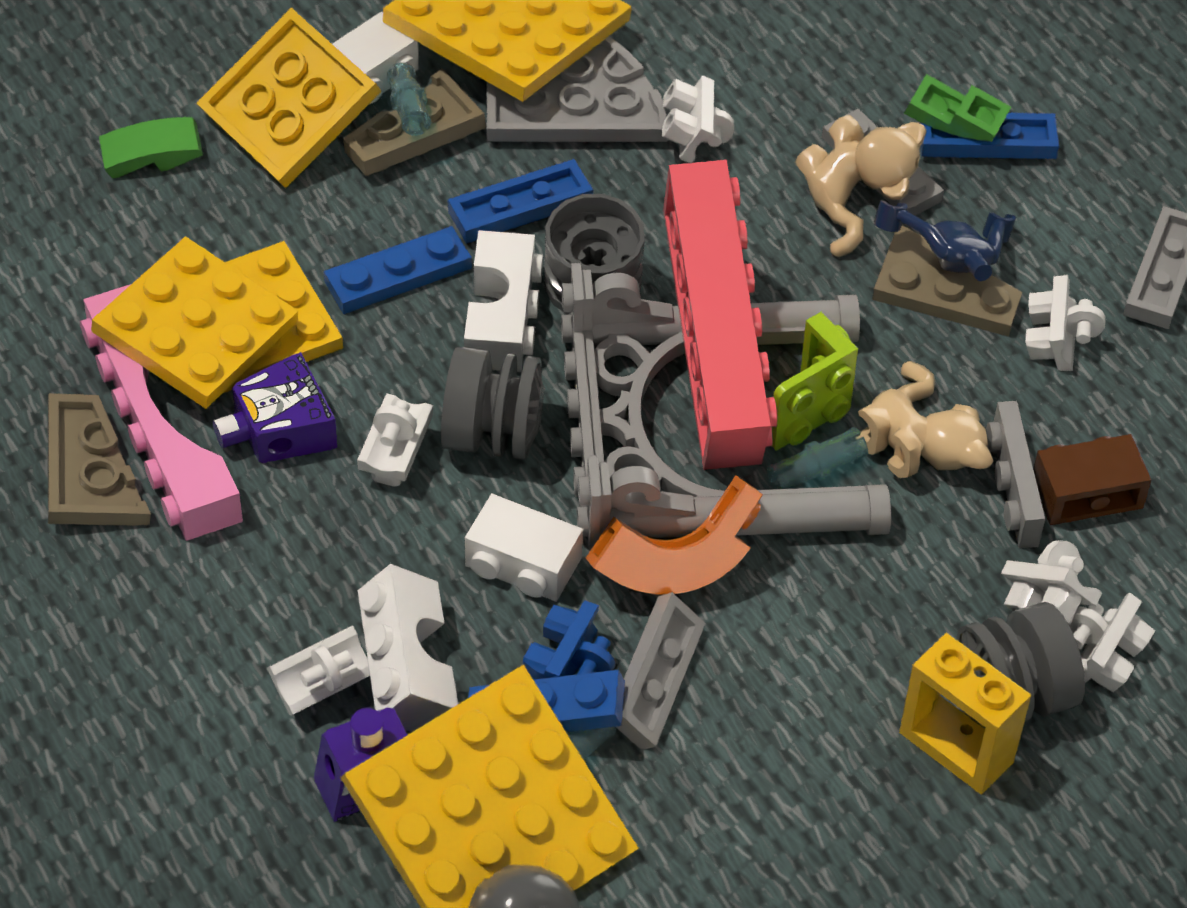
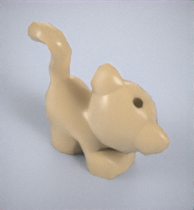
[795,115,927,258]
[854,361,993,478]

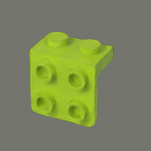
[772,312,858,451]

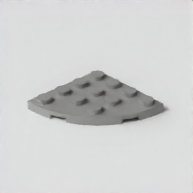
[487,37,668,142]

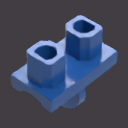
[523,600,616,680]

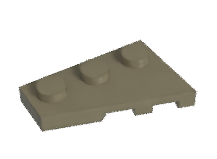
[343,69,486,176]
[872,225,1022,337]
[48,393,151,526]

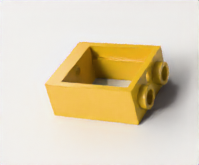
[899,632,1031,795]

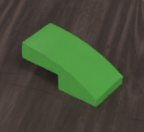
[904,74,1011,142]
[99,117,203,178]

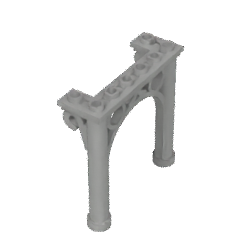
[561,263,891,552]

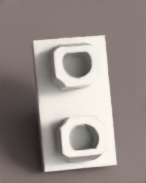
[662,76,734,163]
[1025,275,1105,371]
[357,393,433,487]
[1001,540,1102,625]
[1069,593,1155,692]
[267,626,370,715]

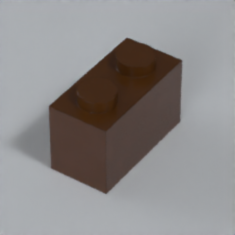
[1033,434,1152,525]

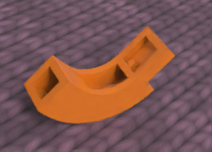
[586,476,763,595]

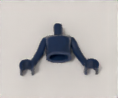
[874,201,1016,281]

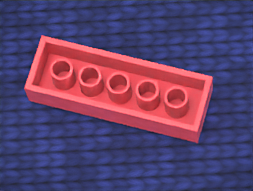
[663,160,777,470]

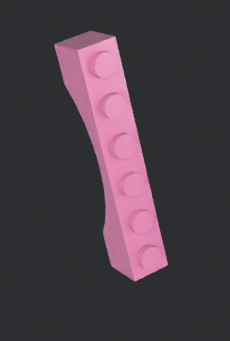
[80,284,243,541]

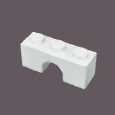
[464,231,543,372]
[358,564,458,732]

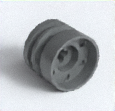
[544,194,645,315]
[441,346,544,460]
[956,602,1085,723]

